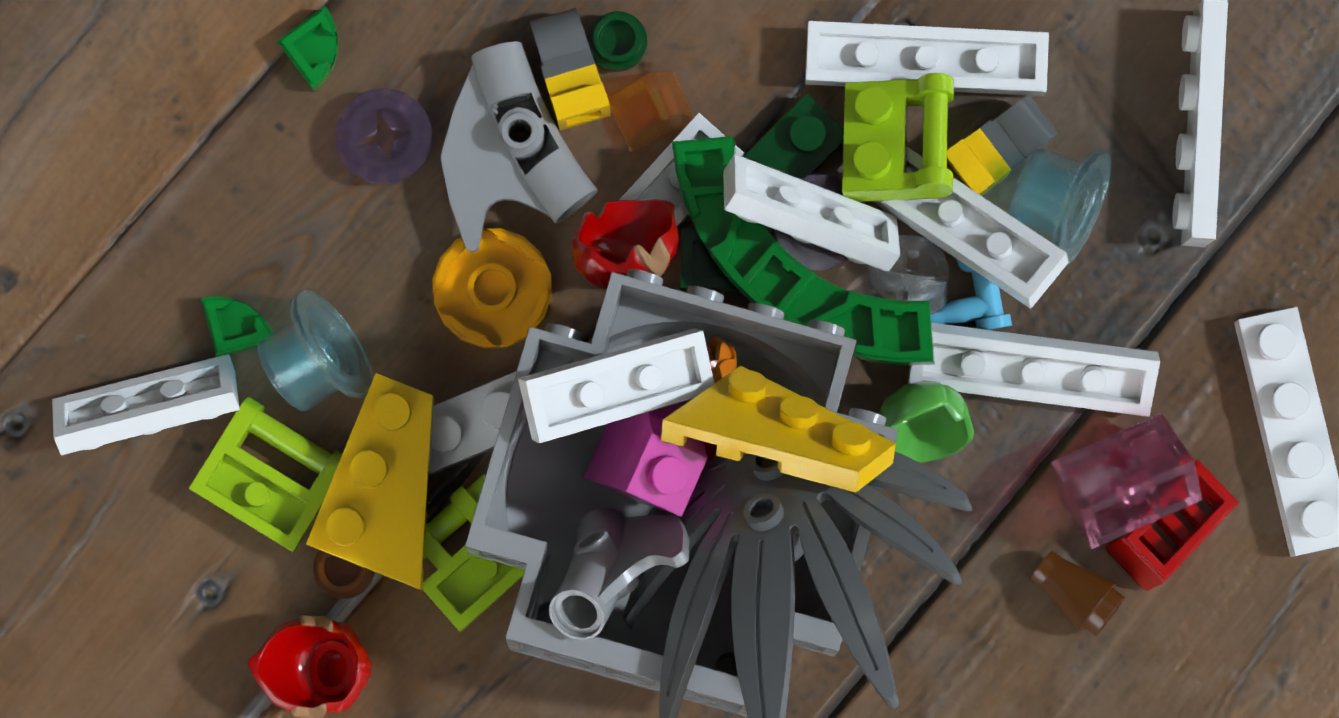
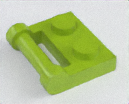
[842,73,954,202]
[189,397,343,553]

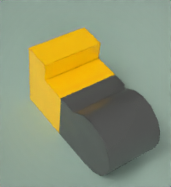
[529,8,611,131]
[947,95,1059,196]

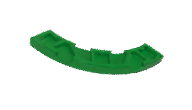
[672,136,935,365]

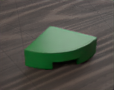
[277,6,339,92]
[201,296,277,357]

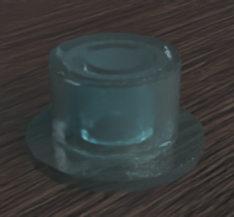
[1009,148,1111,265]
[258,290,373,411]

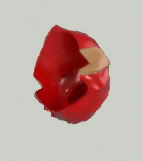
[571,199,679,289]
[248,615,372,718]

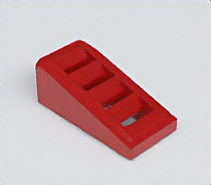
[1106,459,1239,591]

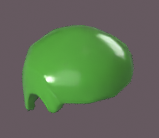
[879,380,974,463]

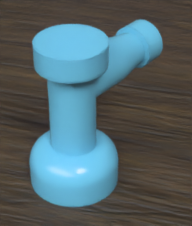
[930,259,1012,330]

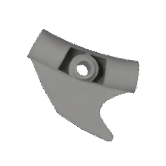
[441,41,598,253]
[549,508,690,640]

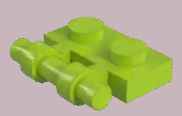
[422,474,525,632]

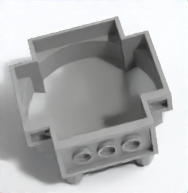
[465,269,898,717]

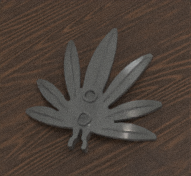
[623,452,973,718]

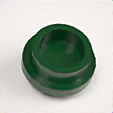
[588,11,647,72]

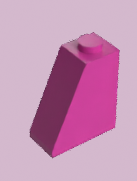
[584,401,708,517]

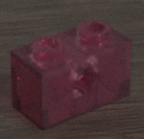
[1051,413,1202,550]

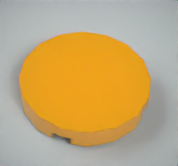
[432,228,552,349]

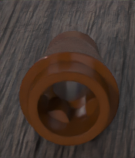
[1030,551,1125,636]

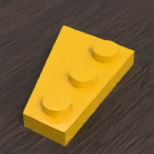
[661,366,896,493]
[306,373,434,590]

